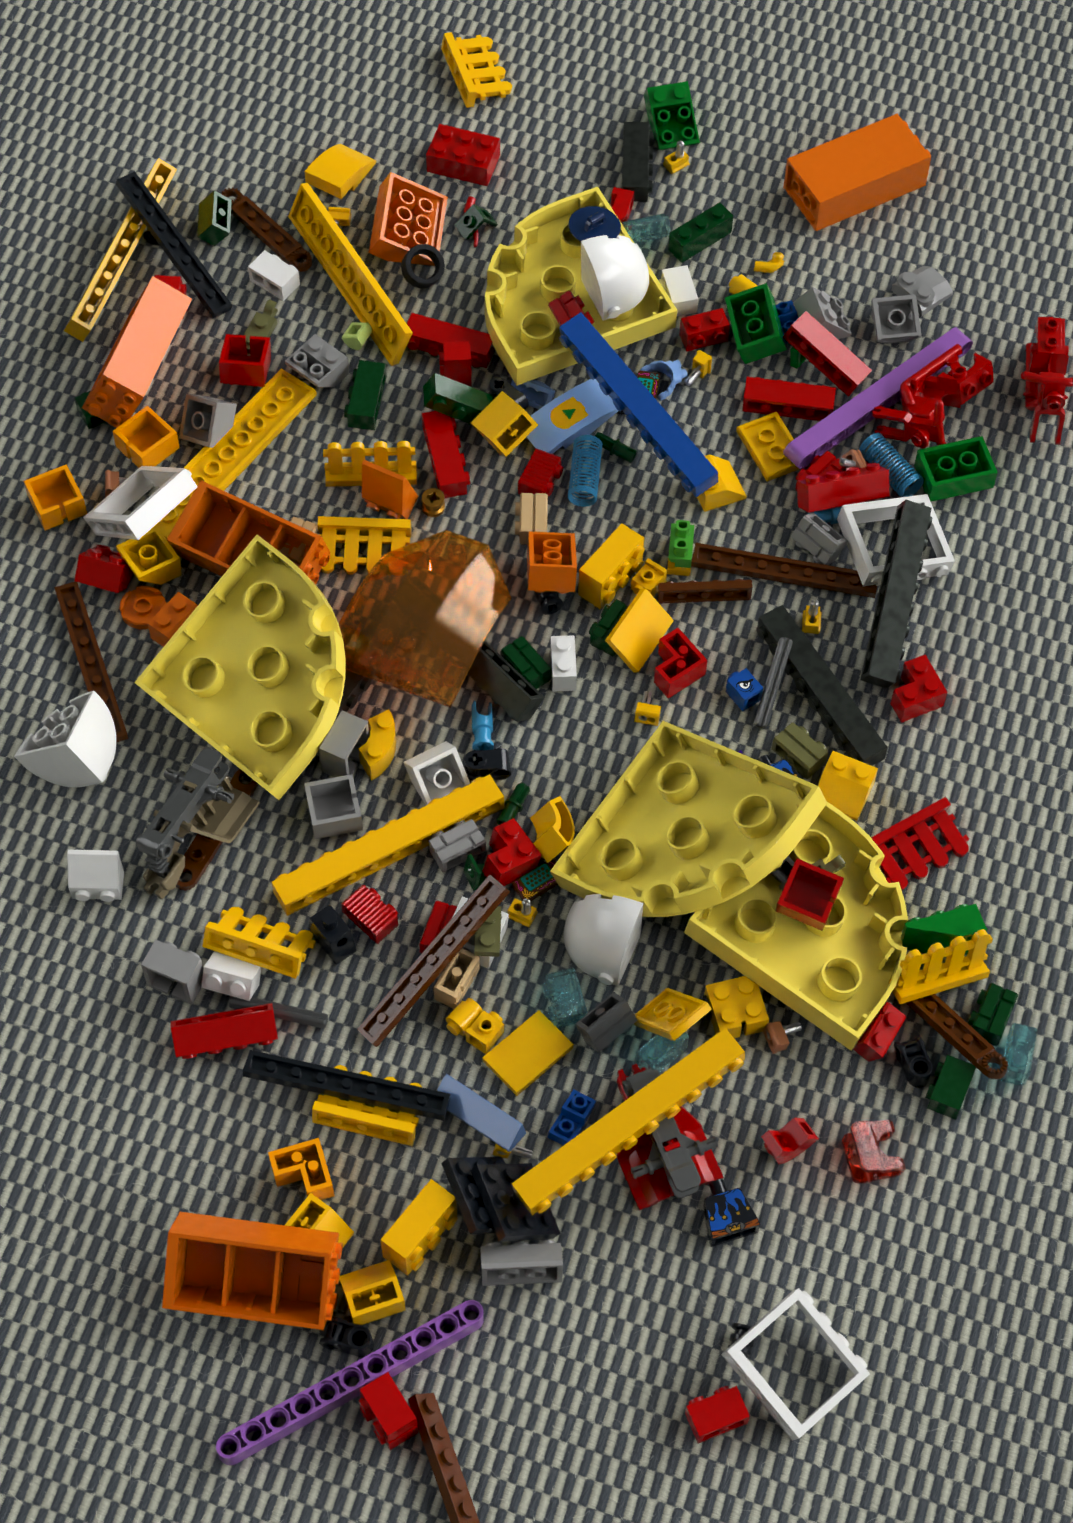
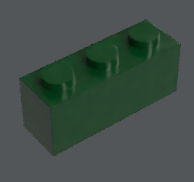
[668,202,733,263]
[344,360,387,431]
[423,373,493,424]

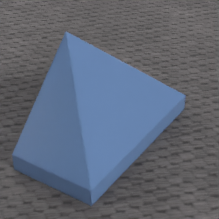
[511,379,555,409]

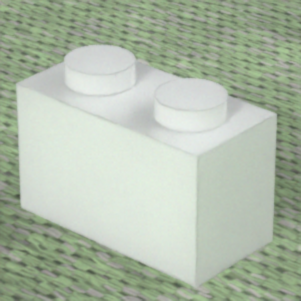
[248,250,300,301]
[658,265,698,316]
[550,635,577,692]
[201,951,262,1001]

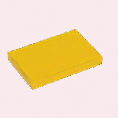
[736,412,807,482]
[605,588,674,673]
[634,988,712,1041]
[482,1010,574,1096]

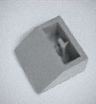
[793,287,852,339]
[285,334,349,387]

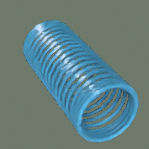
[859,433,924,497]
[568,435,603,507]

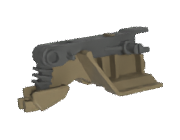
[136,748,260,899]

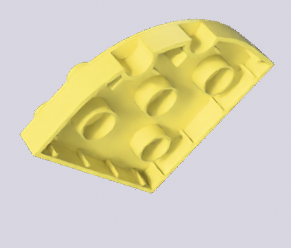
[484,187,678,386]
[134,535,346,800]
[550,721,827,917]
[684,802,908,1051]

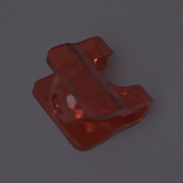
[842,1120,906,1184]

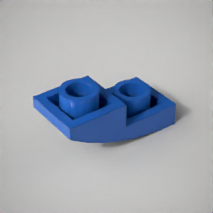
[776,300,798,344]
[547,1089,596,1146]

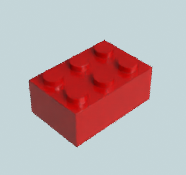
[426,124,500,186]

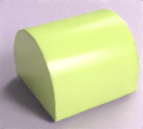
[342,322,372,350]

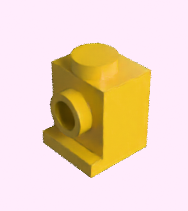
[631,558,667,597]
[465,1010,504,1054]

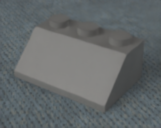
[481,1240,563,1286]

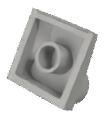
[891,266,953,317]
[871,294,922,344]

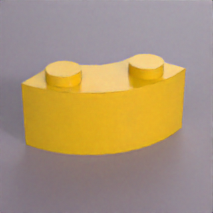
[358,709,396,781]
[530,796,575,863]

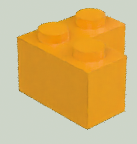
[268,1138,335,1200]

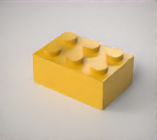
[578,523,645,609]
[381,1179,458,1276]

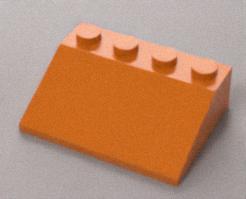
[368,172,448,266]

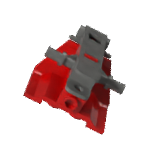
[617,1064,724,1211]

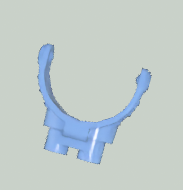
[640,359,688,400]

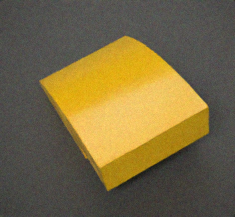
[304,144,376,200]

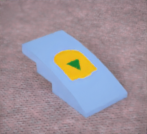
[527,379,618,454]

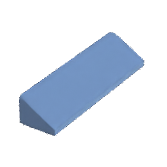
[437,1074,526,1152]

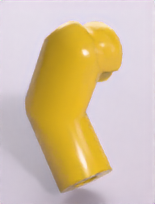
[754,252,785,273]

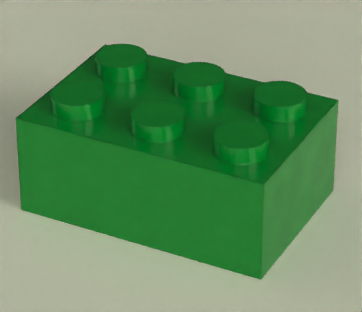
[725,283,787,364]
[914,436,998,502]

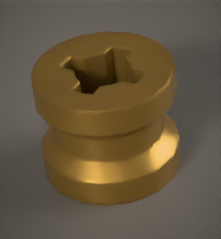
[422,488,445,517]

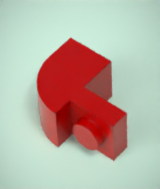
[761,1118,819,1164]

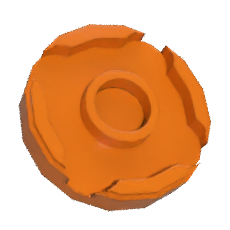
[119,586,166,630]

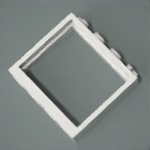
[83,466,198,540]
[837,494,955,586]
[721,1288,870,1441]

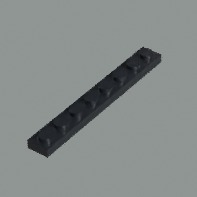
[116,172,232,318]
[243,1050,451,1121]

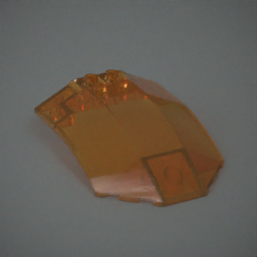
[339,530,512,708]

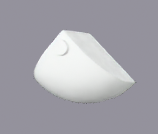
[581,235,649,321]
[14,690,116,788]
[564,894,643,986]

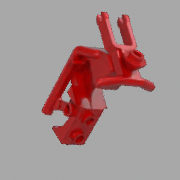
[1021,317,1073,445]
[872,344,994,448]

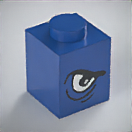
[725,668,763,712]

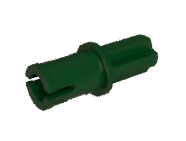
[593,432,638,464]
[496,782,530,825]

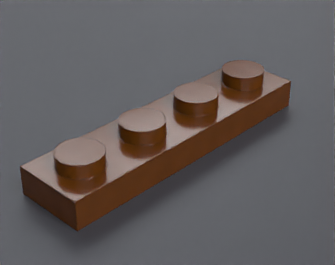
[657,579,753,604]

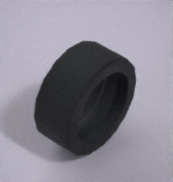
[401,244,445,288]

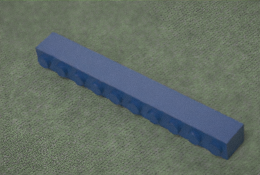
[559,312,718,497]

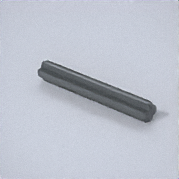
[754,637,793,728]
[229,996,328,1029]

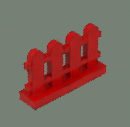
[871,797,969,890]

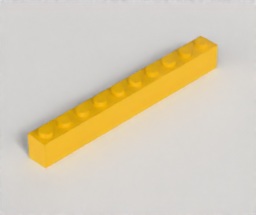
[64,158,177,342]
[272,774,504,916]
[511,1028,745,1215]

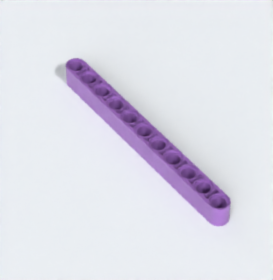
[783,327,973,469]
[216,1300,484,1465]

